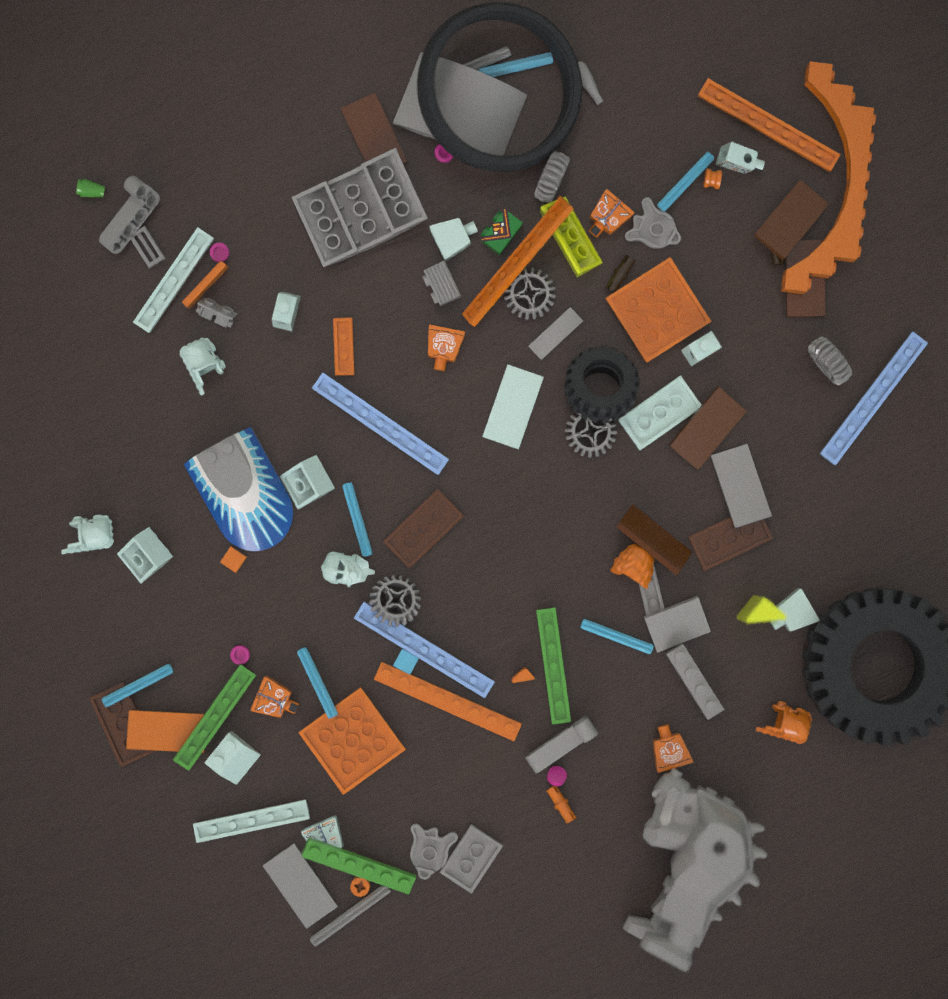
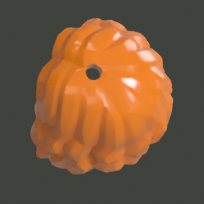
[610,544,654,589]

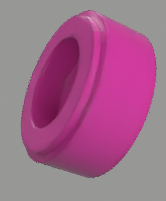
[435,144,453,163]
[210,243,230,262]
[230,645,250,665]
[547,766,567,786]

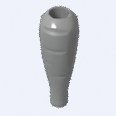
[578,61,603,105]

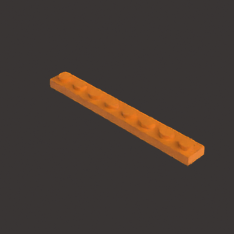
[698,78,841,172]
[462,196,574,327]
[374,662,522,741]

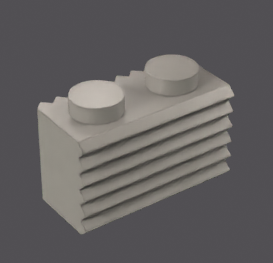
[422,261,461,307]

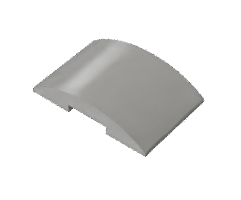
[393,52,527,155]
[292,148,428,267]

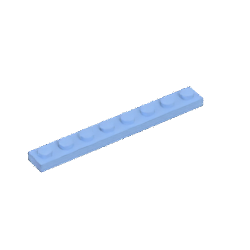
[819,332,928,465]
[312,372,449,475]
[354,602,495,698]

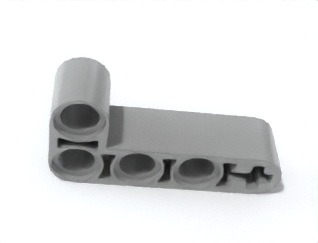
[99,176,160,254]
[525,715,598,774]

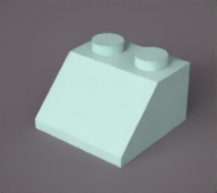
[279,455,335,509]
[117,527,173,583]
[205,731,261,785]

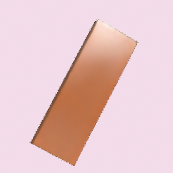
[182,261,229,309]
[333,318,355,376]

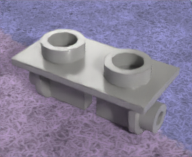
[196,298,238,328]

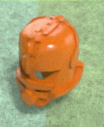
[756,701,812,744]

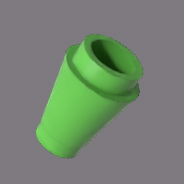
[76,178,105,197]

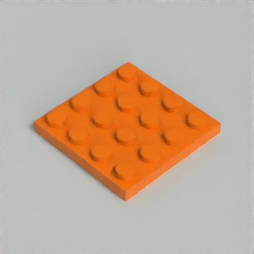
[605,257,711,363]
[298,687,406,795]

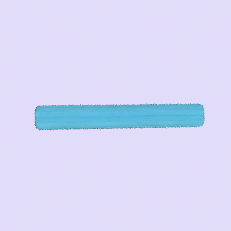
[479,52,553,77]
[657,152,714,211]
[342,482,372,557]
[580,619,654,654]
[297,647,338,719]
[102,664,173,707]

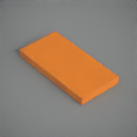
[126,710,204,753]

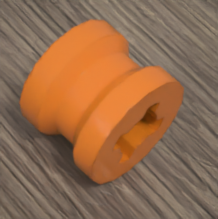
[703,168,722,190]
[350,876,370,897]

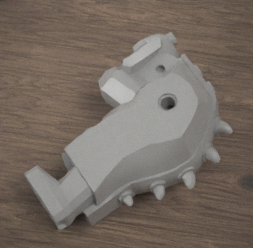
[623,768,767,972]

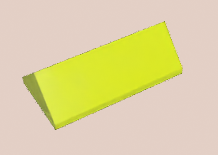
[540,196,603,277]
[737,595,786,623]

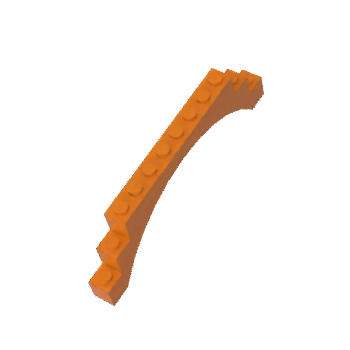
[781,61,876,294]

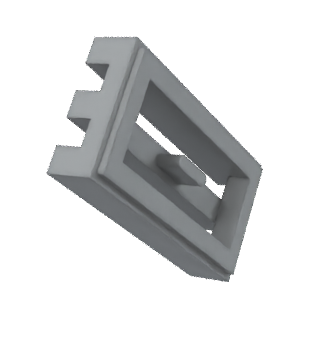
[131,226,166,269]

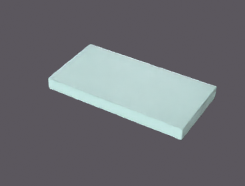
[482,365,544,449]
[618,375,701,451]

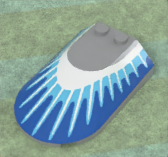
[184,427,293,551]

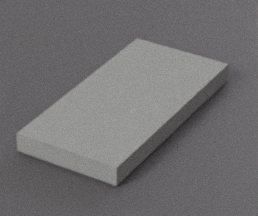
[710,444,772,528]
[263,843,338,929]

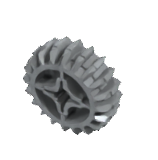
[534,151,570,203]
[504,268,556,320]
[808,336,852,385]
[565,413,617,458]
[369,575,421,627]

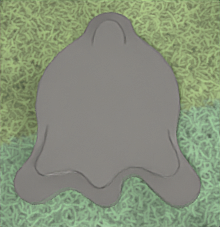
[625,197,681,249]
[410,823,458,880]

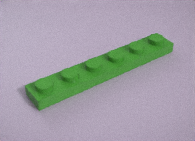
[536,607,571,725]
[173,664,256,771]
[301,837,416,894]

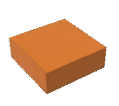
[220,546,247,573]

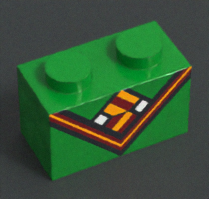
[481,209,523,256]

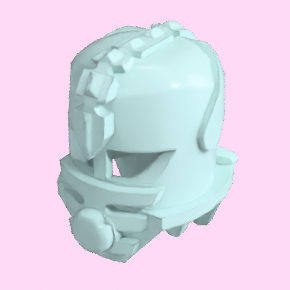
[180,338,226,395]
[61,515,114,554]
[321,552,375,587]

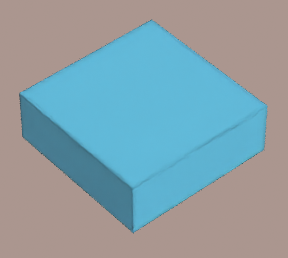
[393,648,419,675]

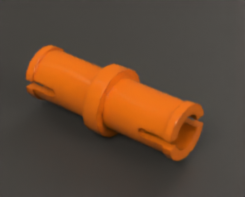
[546,786,577,824]

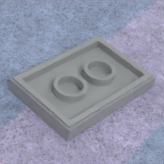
[644,596,711,653]
[440,824,503,894]

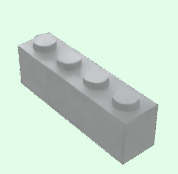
[665,643,724,720]

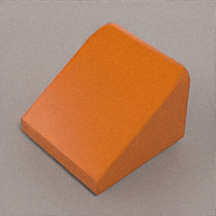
[511,667,535,683]

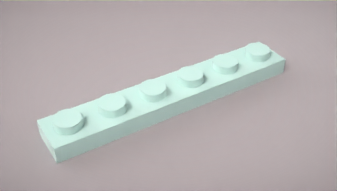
[133,227,214,333]
[193,799,310,843]

